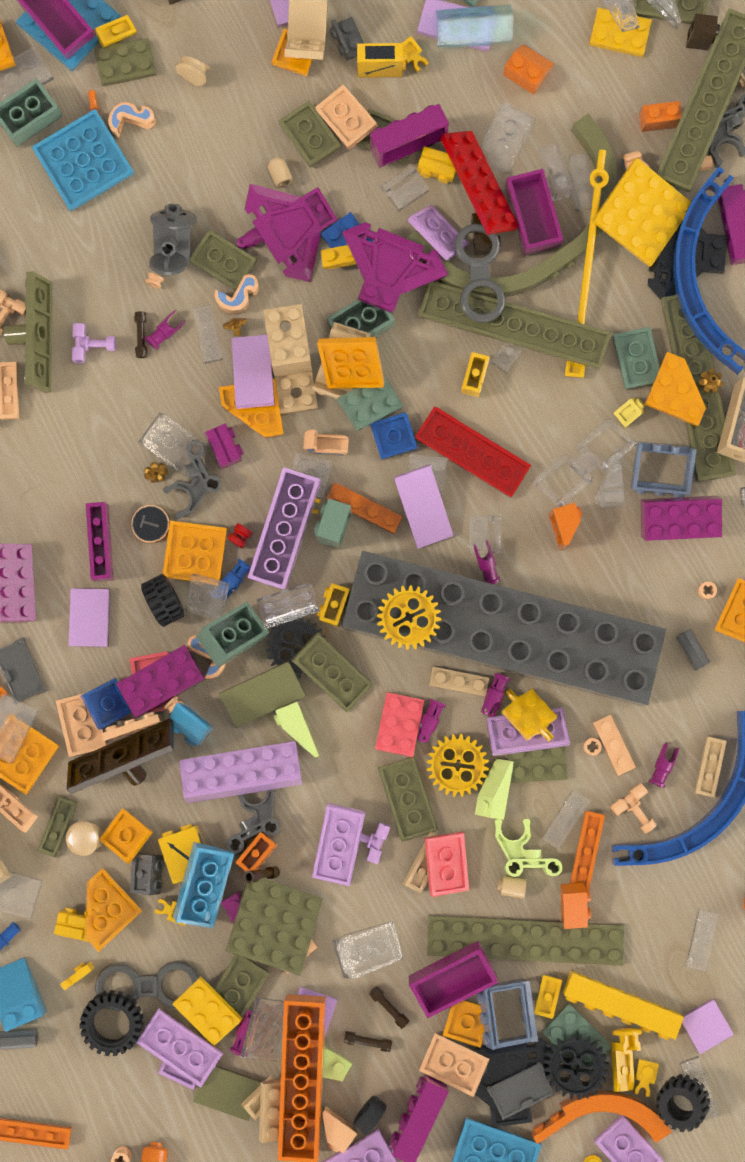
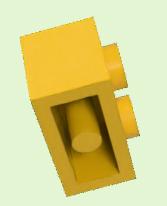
[317,583,350,627]

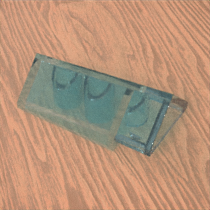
[436,4,513,47]

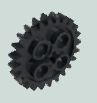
[265,616,326,678]
[544,1033,609,1100]

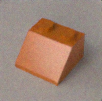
[503,44,554,95]
[548,503,582,550]

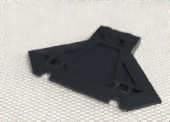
[647,221,727,300]
[475,1037,553,1128]

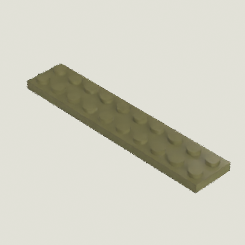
[657,8,745,192]
[418,281,612,370]
[661,295,736,482]
[427,915,624,966]

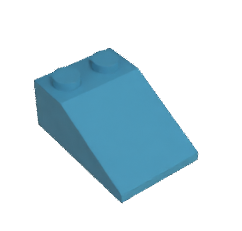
[169,702,214,746]
[0,957,47,1032]

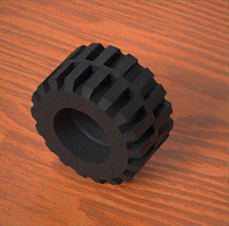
[141,574,184,627]
[656,1074,710,1132]

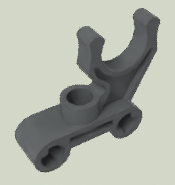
[709,94,745,168]
[163,439,222,519]
[227,789,281,854]

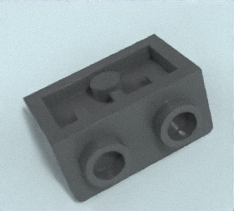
[330,17,364,61]
[130,853,164,895]

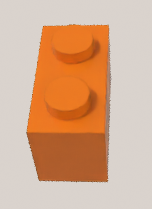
[639,101,682,132]
[235,832,278,872]
[560,883,591,929]

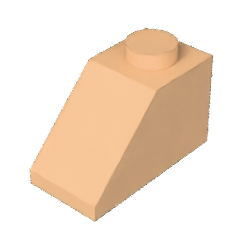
[322,1105,357,1154]

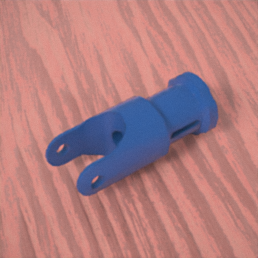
[216,558,251,600]

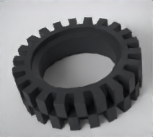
[79,990,144,1056]

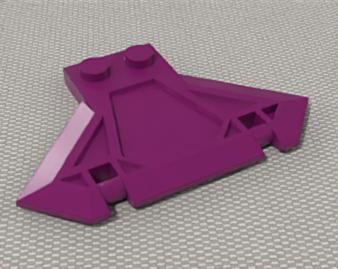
[244,184,338,282]
[342,222,448,313]

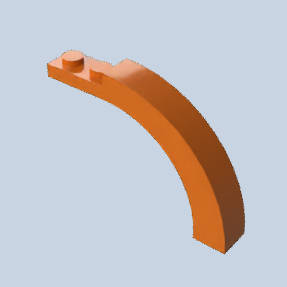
[531,1090,672,1144]

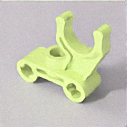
[494,819,563,877]

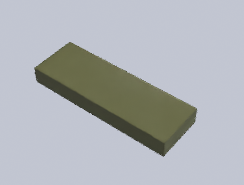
[37,796,78,858]

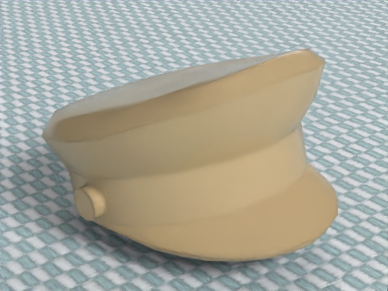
[175,56,210,86]
[66,821,104,856]

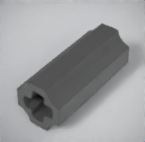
[676,629,710,670]
[0,1029,38,1050]

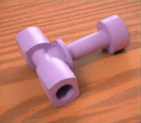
[72,323,116,364]
[360,822,390,864]

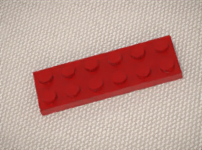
[440,131,519,235]
[414,406,532,498]

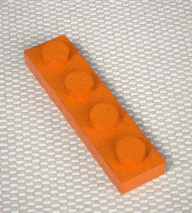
[326,482,403,534]
[569,810,605,890]
[0,1118,72,1150]

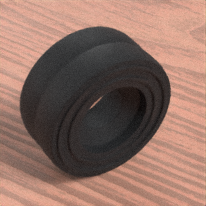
[353,1095,387,1135]

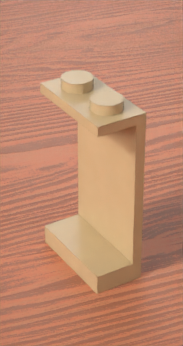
[313,322,370,400]

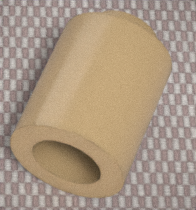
[267,157,293,188]
[497,875,527,899]

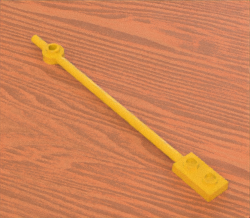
[564,150,609,378]

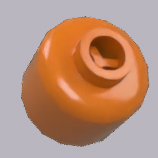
[141,1142,168,1162]

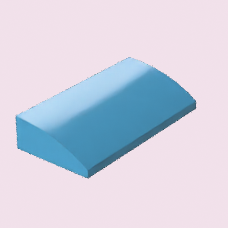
[173,842,234,928]

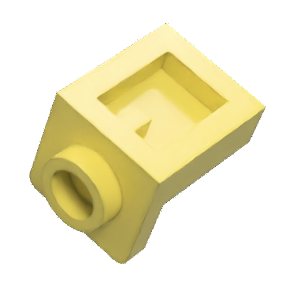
[614,397,646,428]

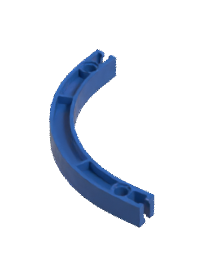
[673,166,745,375]
[612,711,745,866]

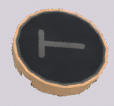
[131,505,170,543]

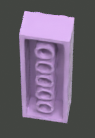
[248,467,322,590]
[180,741,303,804]

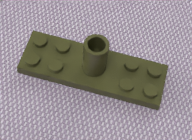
[4,271,52,393]

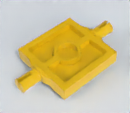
[502,688,557,742]

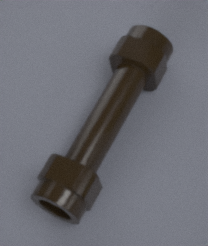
[134,311,147,359]
[244,866,280,883]
[369,986,410,1029]
[344,1031,392,1052]

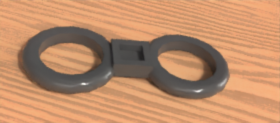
[455,223,505,323]
[95,961,199,1011]

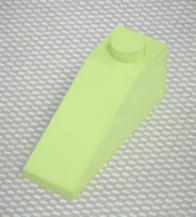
[274,702,319,757]
[475,758,514,820]

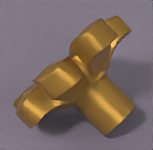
[223,318,247,336]
[699,369,723,393]
[144,462,168,483]

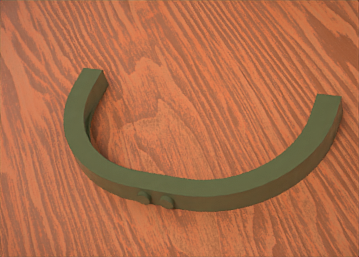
[406,113,617,298]

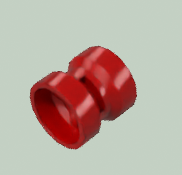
[227,523,253,549]

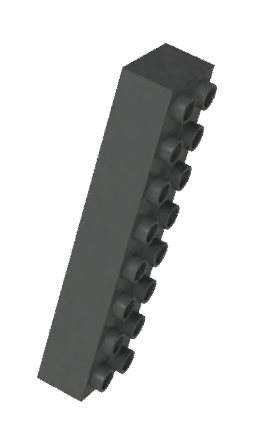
[342,551,667,706]

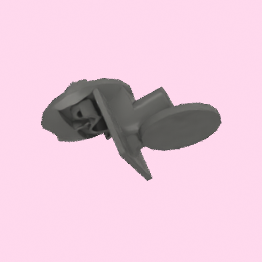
[149,203,197,275]

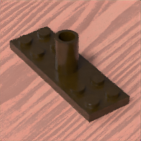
[66,718,174,794]

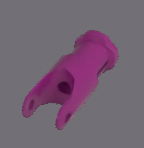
[237,227,264,250]
[145,310,186,350]
[474,540,500,584]
[481,673,511,717]
[417,699,446,743]
[648,742,679,788]
[229,1010,259,1057]

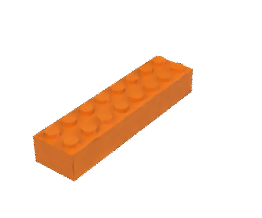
[278,994,326,1162]

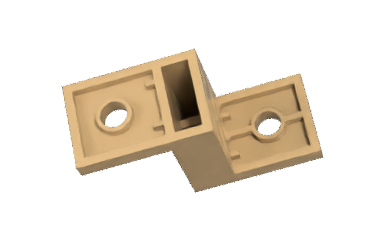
[285,0,328,60]
[263,304,318,415]

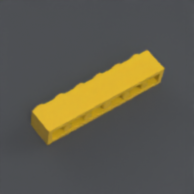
[562,970,684,1040]

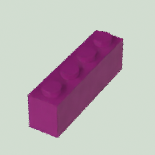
[718,184,745,265]
[85,502,114,582]

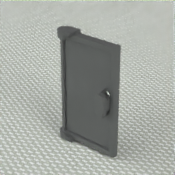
[0,638,47,704]
[487,1061,555,1120]

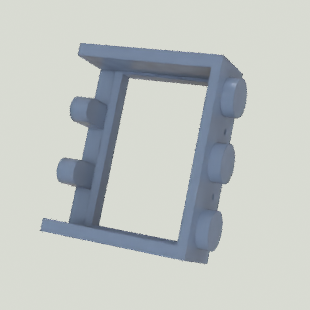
[630,441,696,498]
[477,979,538,1050]

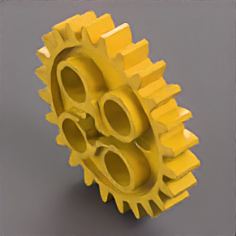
[377,585,441,650]
[426,734,489,797]

